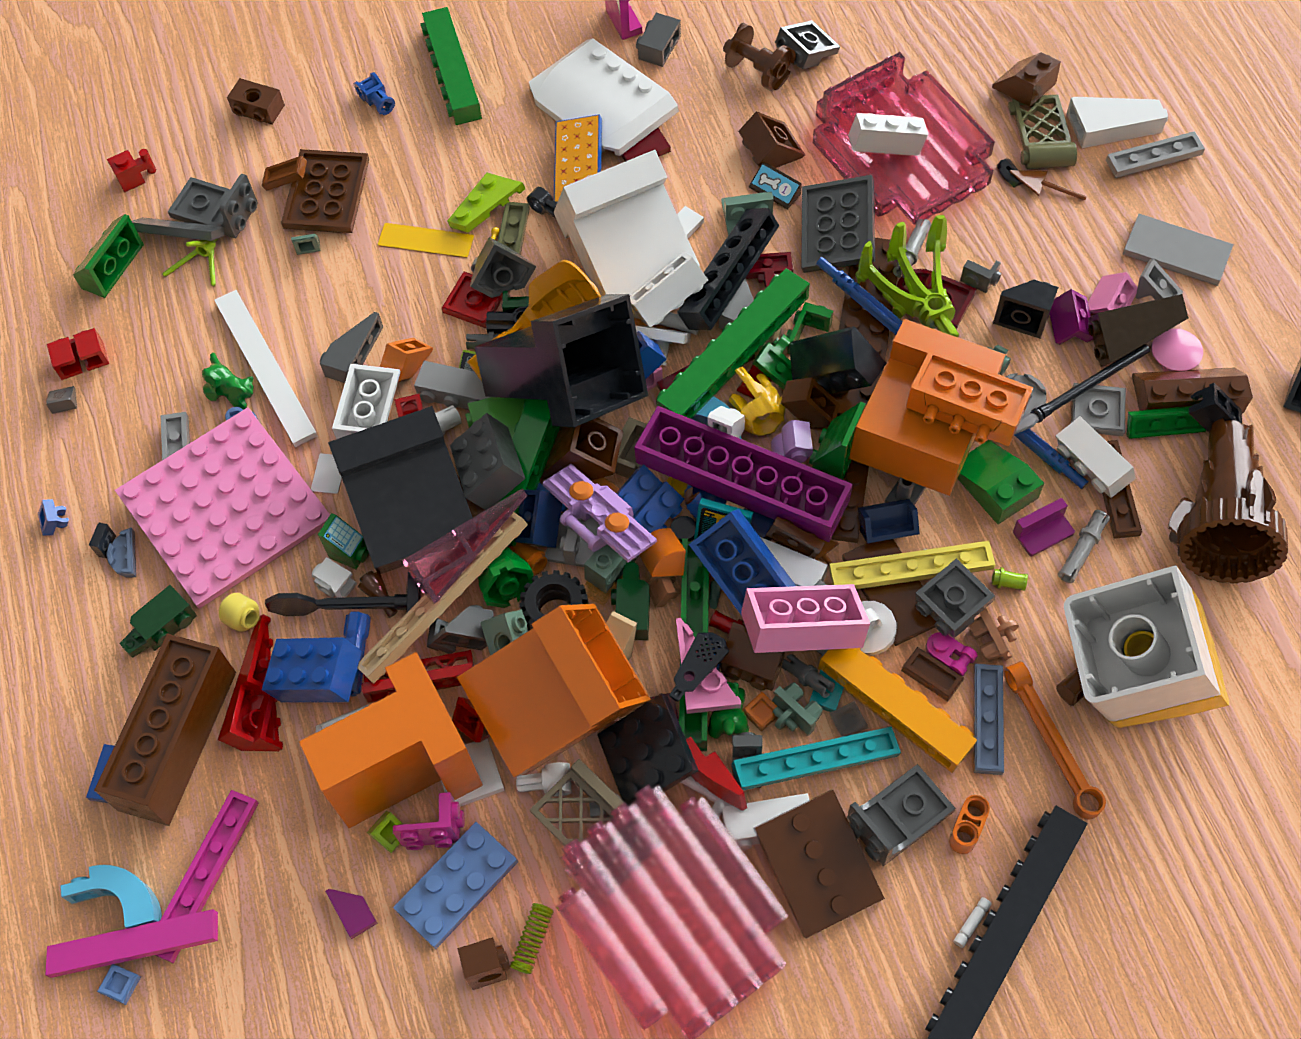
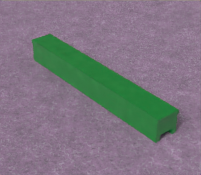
[679,539,709,751]

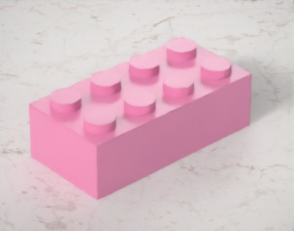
[741,584,870,653]

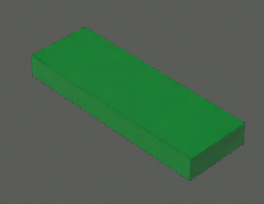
[1126,406,1206,439]

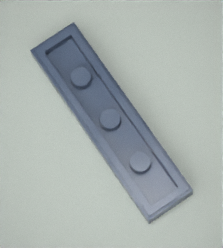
[974,664,1004,775]

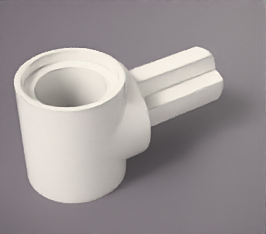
[516,762,572,796]

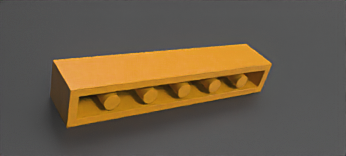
[818,648,977,773]

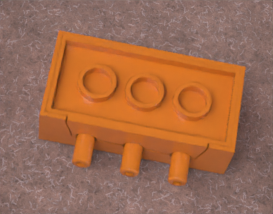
[906,349,1033,447]

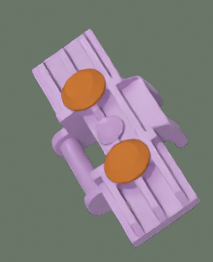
[543,464,657,562]

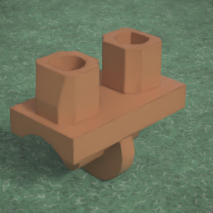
[969,608,1019,661]

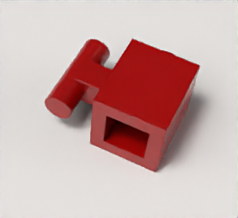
[107,149,157,193]

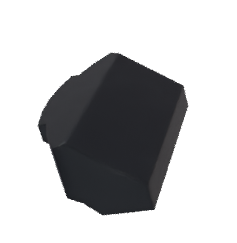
[997,159,1023,187]

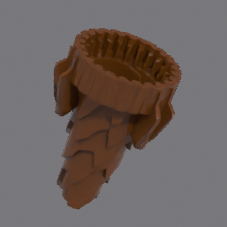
[1168,418,1288,584]

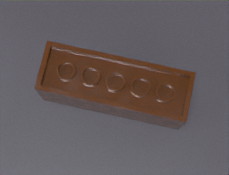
[94,633,237,826]

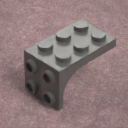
[168,174,258,238]
[847,764,956,867]

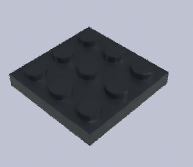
[597,693,699,811]

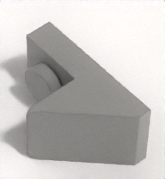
[1136,258,1183,300]

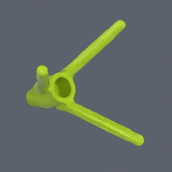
[162,239,218,286]

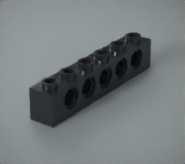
[677,208,779,330]

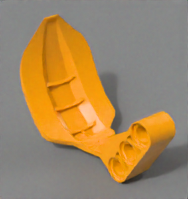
[467,260,601,382]

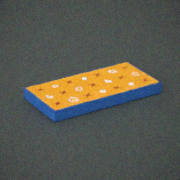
[554,114,602,203]

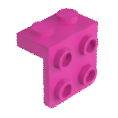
[393,792,465,850]

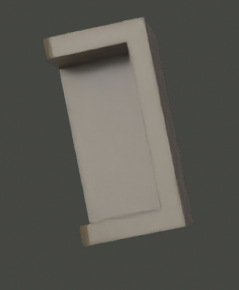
[615,417,647,479]

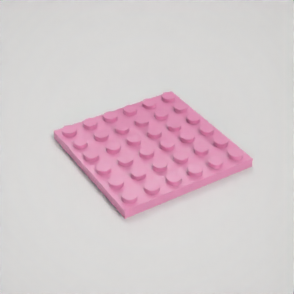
[115,407,330,609]

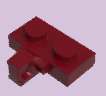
[745,252,793,289]

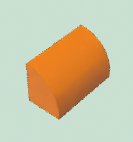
[639,528,686,577]

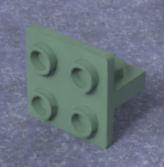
[721,192,774,236]

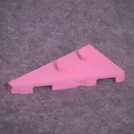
[676,618,741,714]

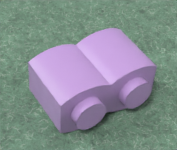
[771,420,813,463]

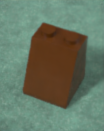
[541,418,623,481]

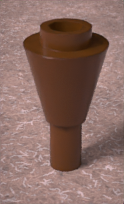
[358,571,398,618]

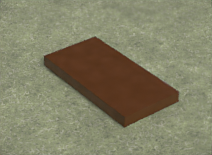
[842,539,936,646]

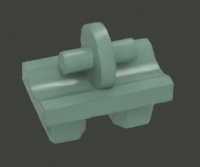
[772,682,823,736]

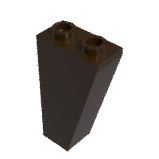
[1088,294,1189,367]

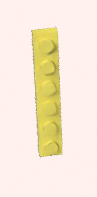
[829,541,996,589]

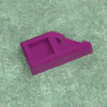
[325,889,378,939]

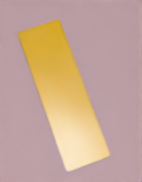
[378,223,474,258]

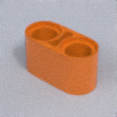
[949,795,990,854]

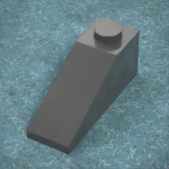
[320,312,383,383]

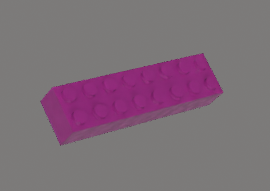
[634,406,853,542]

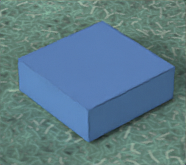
[97,964,141,1005]

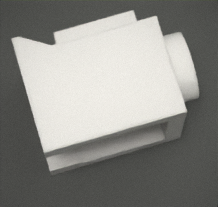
[312,557,357,598]

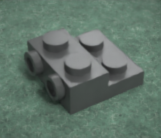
[775,20,840,69]
[915,558,995,638]

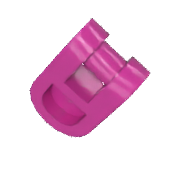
[926,632,978,676]

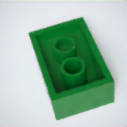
[809,402,866,480]
[957,440,1044,524]

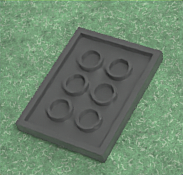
[801,175,875,273]

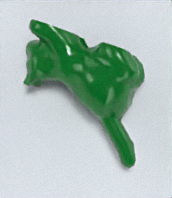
[202,352,254,410]
[708,682,749,739]

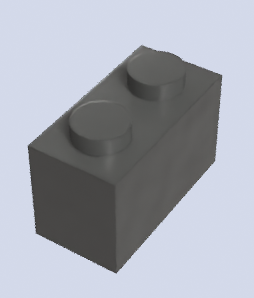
[636,12,681,67]

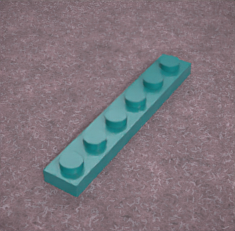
[731,726,901,790]

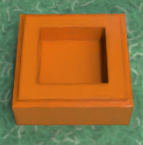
[743,692,777,732]

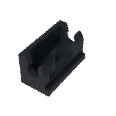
[1189,383,1243,433]

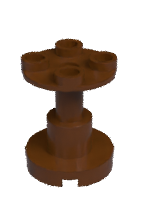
[723,23,796,91]

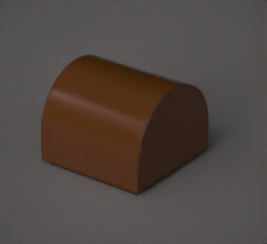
[1056,668,1084,706]

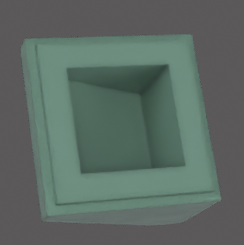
[291,234,321,255]

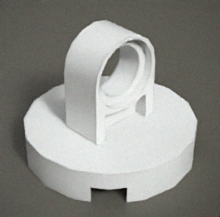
[861,601,897,656]

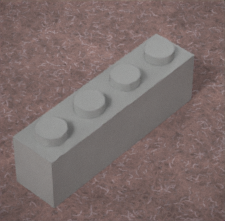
[414,361,490,410]

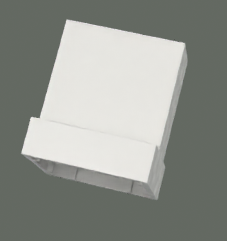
[554,150,700,296]

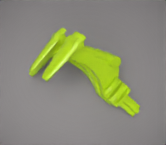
[855,215,959,337]

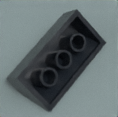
[789,326,887,394]

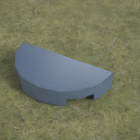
[106,527,136,577]

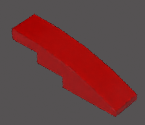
[686,737,747,811]

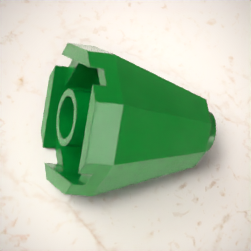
[478,547,533,608]

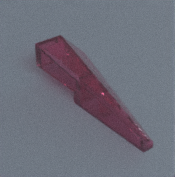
[403,489,527,604]

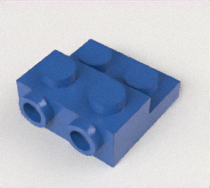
[616,464,684,533]

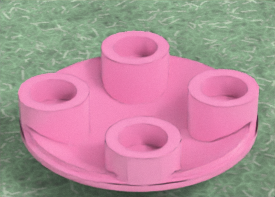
[1151,329,1203,371]

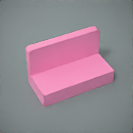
[1088,272,1138,314]

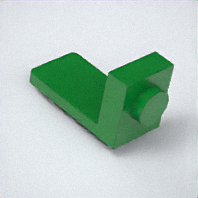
[786,302,833,354]

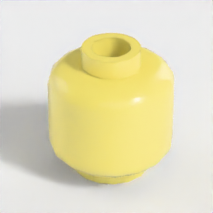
[219,593,259,632]

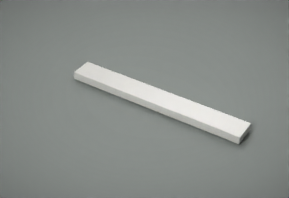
[214,290,318,447]

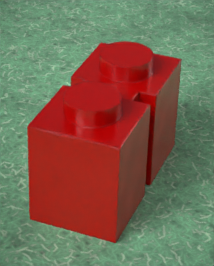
[47,328,109,380]

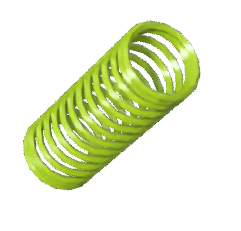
[510,903,554,974]

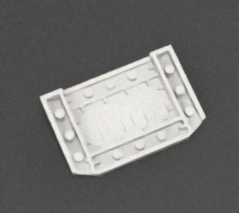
[529,38,679,156]

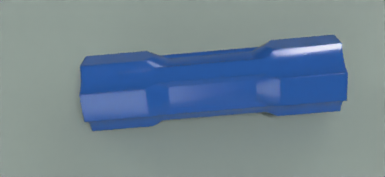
[343,612,371,697]

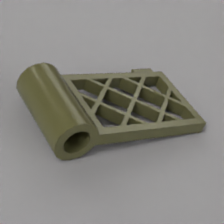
[1008,95,1077,169]

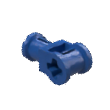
[353,72,395,115]

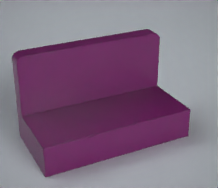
[1050,289,1093,345]
[1013,498,1075,557]

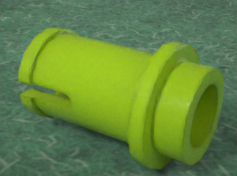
[992,567,1028,591]

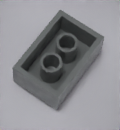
[450,413,525,511]

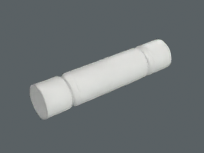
[953,897,992,948]

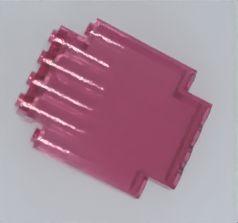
[813,52,995,225]
[555,784,789,1039]

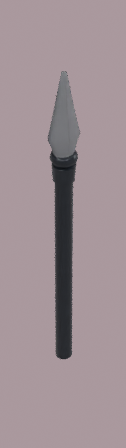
[1014,344,1150,435]

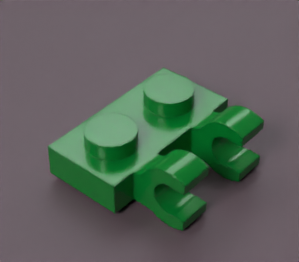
[752,334,792,390]

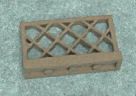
[530,759,662,893]

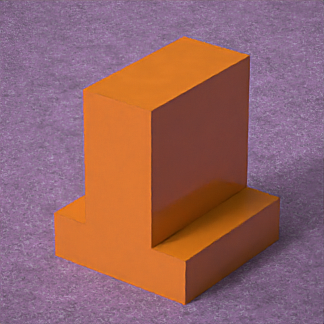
[849,319,1006,496]
[457,604,651,777]
[299,652,483,828]

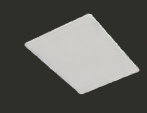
[311,453,342,494]

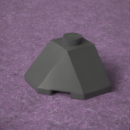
[470,237,536,298]

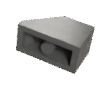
[433,605,494,650]

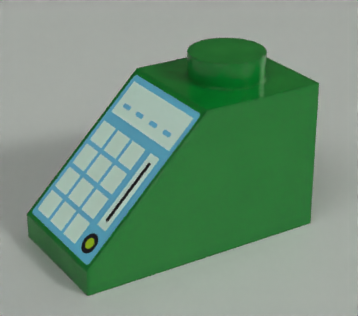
[318,513,369,570]

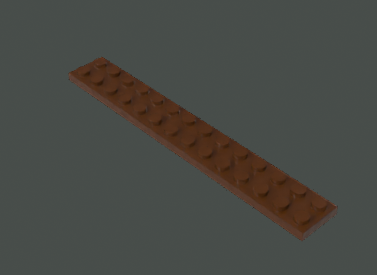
[819,238,898,544]

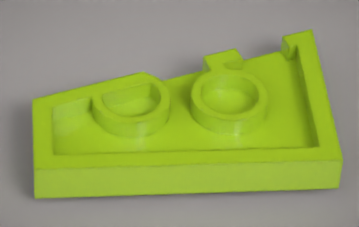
[447,172,526,233]

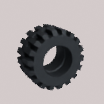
[519,570,589,631]

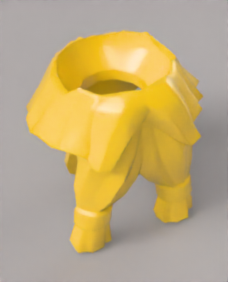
[728,367,786,436]

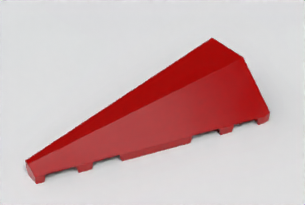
[218,614,283,752]

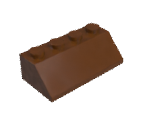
[1132,367,1253,413]

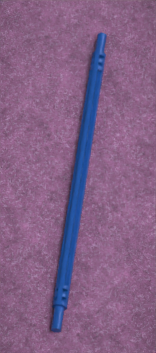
[816,257,1089,489]

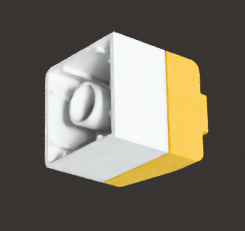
[1064,565,1229,728]

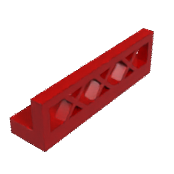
[362,650,474,703]

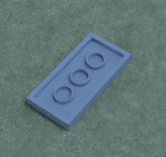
[393,822,518,949]

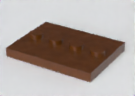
[281,149,370,233]
[753,790,885,938]

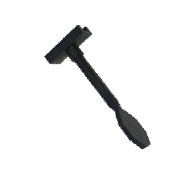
[265,572,421,616]

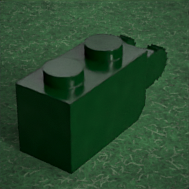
[611,561,650,640]

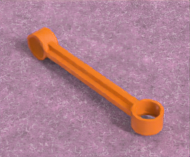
[1003,661,1106,819]

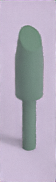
[709,579,721,609]

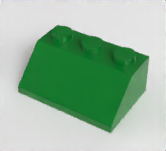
[73,214,144,298]

